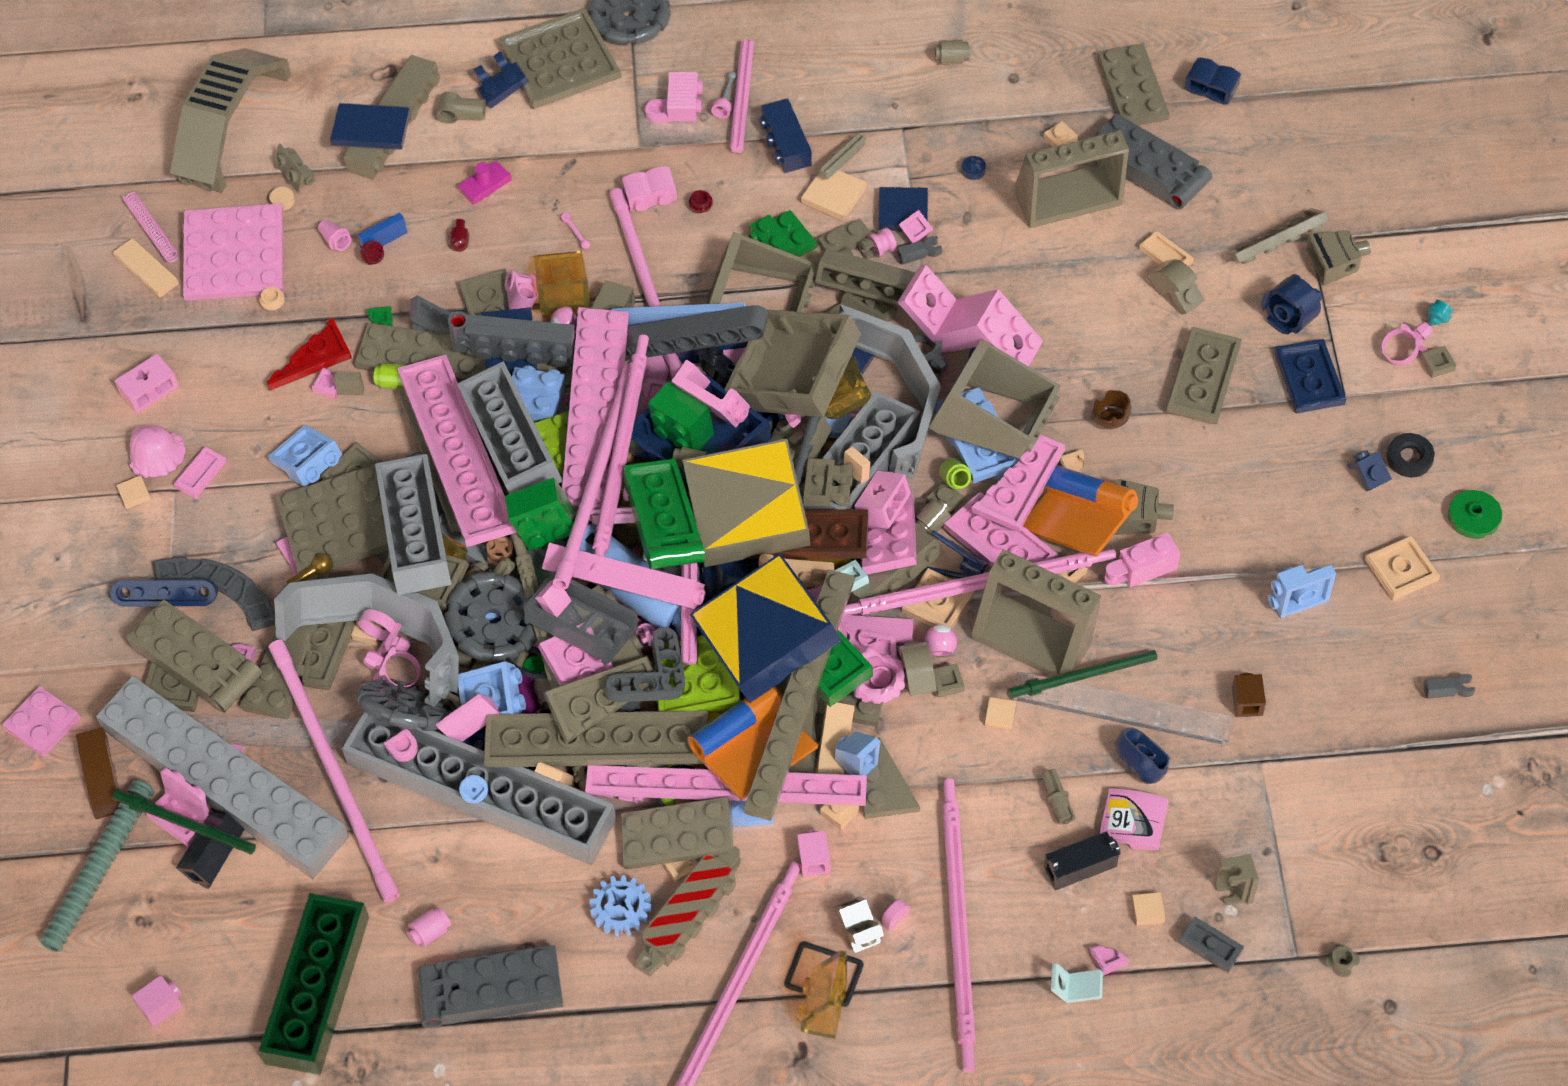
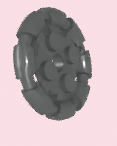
[587,0,671,46]
[445,571,537,663]
[356,680,453,731]

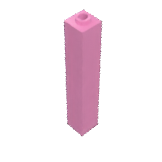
[542,543,705,610]

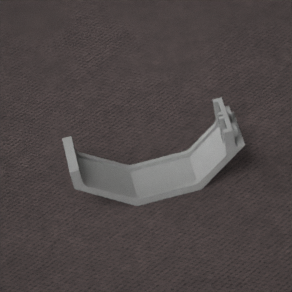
[838,304,941,480]
[274,573,459,707]

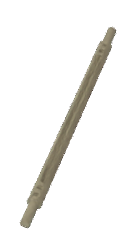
[511,532,594,796]

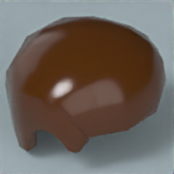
[1092,390,1132,430]

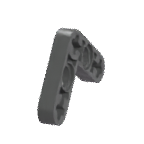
[605,627,685,702]

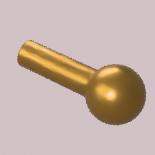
[286,554,333,585]

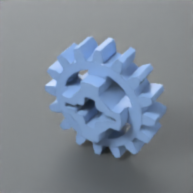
[589,875,652,937]

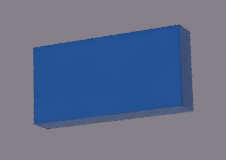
[358,213,408,248]

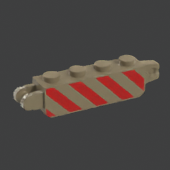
[636,846,741,976]

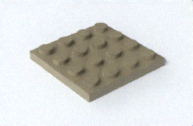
[499,8,621,109]
[276,464,389,573]

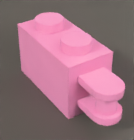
[1104,532,1180,588]

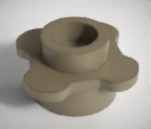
[1325,944,1360,977]

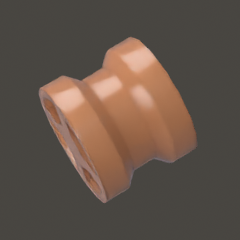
[487,536,513,568]

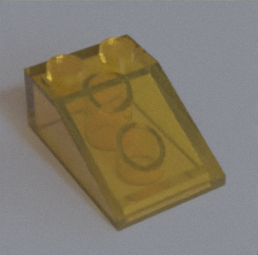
[533,251,590,315]
[796,950,847,1039]

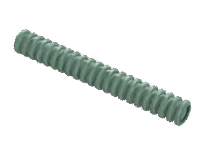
[39,780,155,952]

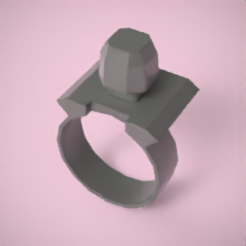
[913,335,947,374]

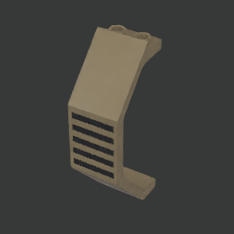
[170,48,291,193]

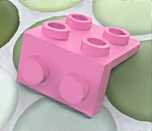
[146,768,209,847]

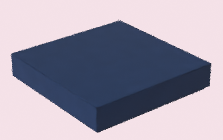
[879,187,928,231]

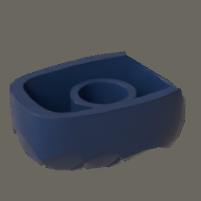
[1114,727,1170,784]

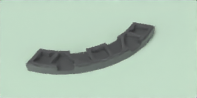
[153,557,275,631]

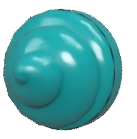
[1427,299,1453,326]

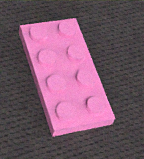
[862,488,917,575]
[944,492,1058,568]

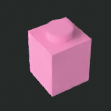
[797,830,830,877]
[132,975,182,1027]

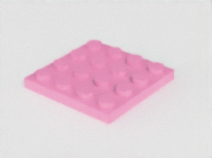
[183,203,284,301]

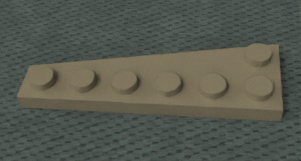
[240,574,331,720]

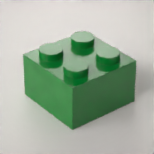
[648,381,714,450]
[505,477,576,551]

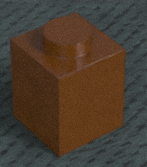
[1232,673,1266,717]

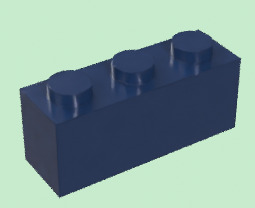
[758,98,812,173]

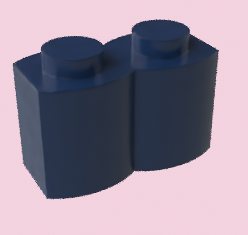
[1184,57,1241,105]

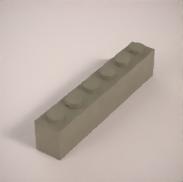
[344,55,440,180]

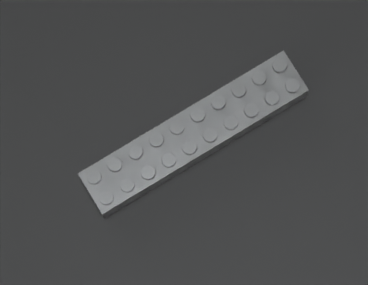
[96,676,349,879]
[342,711,616,865]

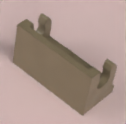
[1214,854,1259,905]

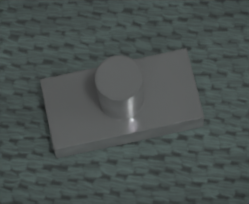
[410,295,451,334]

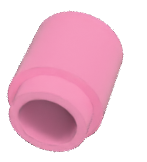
[407,907,451,948]

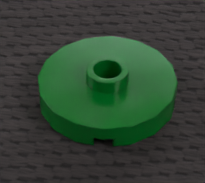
[1448,490,1502,539]

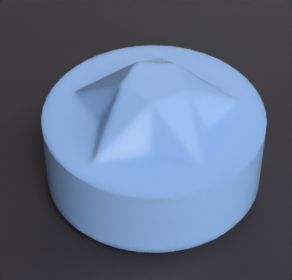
[460,775,488,804]

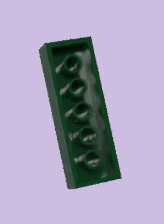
[258,893,369,1075]

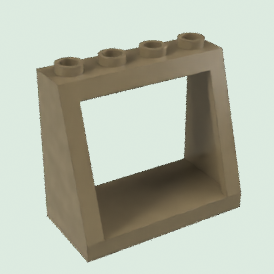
[1014,130,1129,228]
[706,232,817,314]
[929,338,1060,459]
[971,549,1102,677]

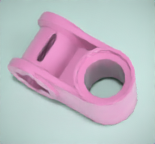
[505,269,538,310]

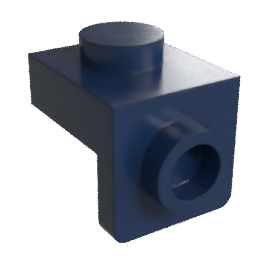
[1347,450,1392,491]

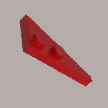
[266,318,352,391]

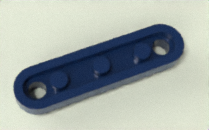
[110,578,218,607]

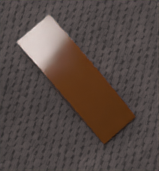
[76,727,120,820]

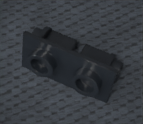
[697,347,736,389]

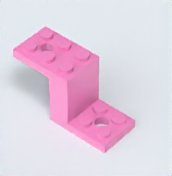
[898,265,1043,366]

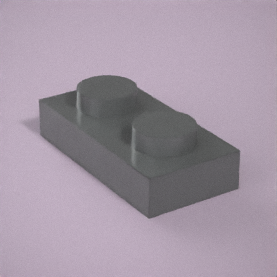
[1179,917,1244,973]

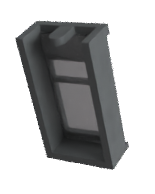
[523,571,637,665]

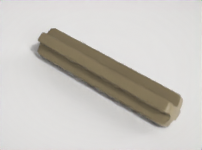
[818,134,866,180]

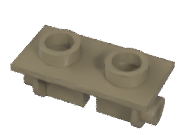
[274,143,315,192]

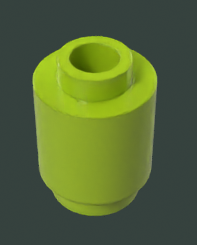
[374,363,406,389]
[939,458,971,489]

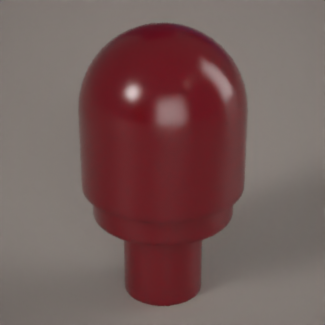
[449,219,469,252]

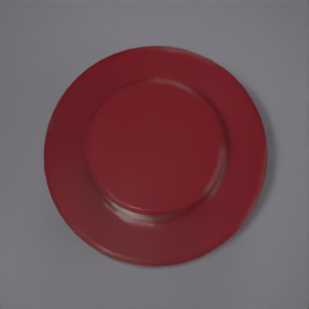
[689,190,713,213]
[360,240,384,265]

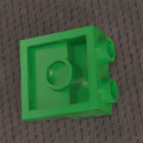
[747,210,817,257]

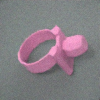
[1381,322,1433,366]
[358,609,411,656]
[363,647,421,688]

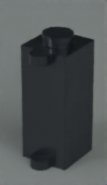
[176,812,244,889]
[1044,831,1121,891]

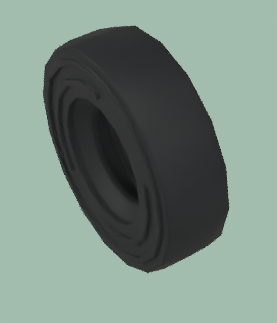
[1387,433,1435,478]

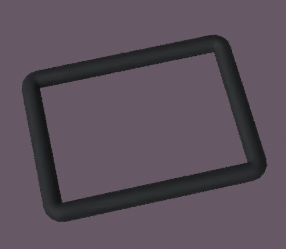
[784,942,864,1007]

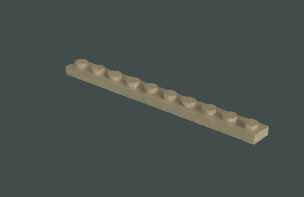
[743,569,855,821]

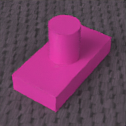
[458,160,512,205]

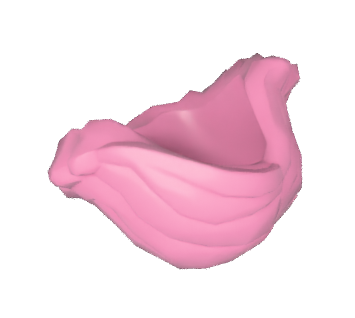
[129,425,186,478]
[854,647,905,705]

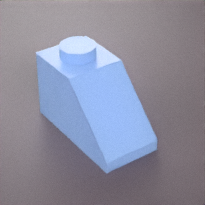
[835,731,880,775]

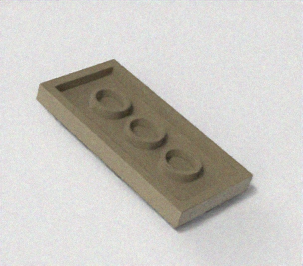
[1097,43,1170,126]
[1167,327,1242,425]
[621,797,734,870]

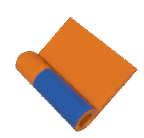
[1023,465,1138,557]
[687,687,818,801]

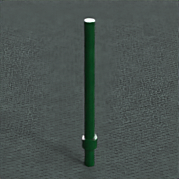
[1007,650,1158,699]
[113,789,256,855]

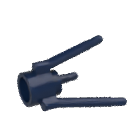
[925,531,987,579]

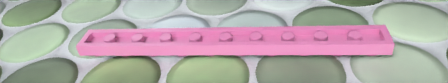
[585,765,867,806]

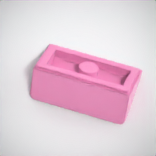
[436,694,500,742]

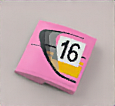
[1099,788,1169,850]

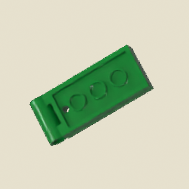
[623,459,705,570]
[816,629,873,707]

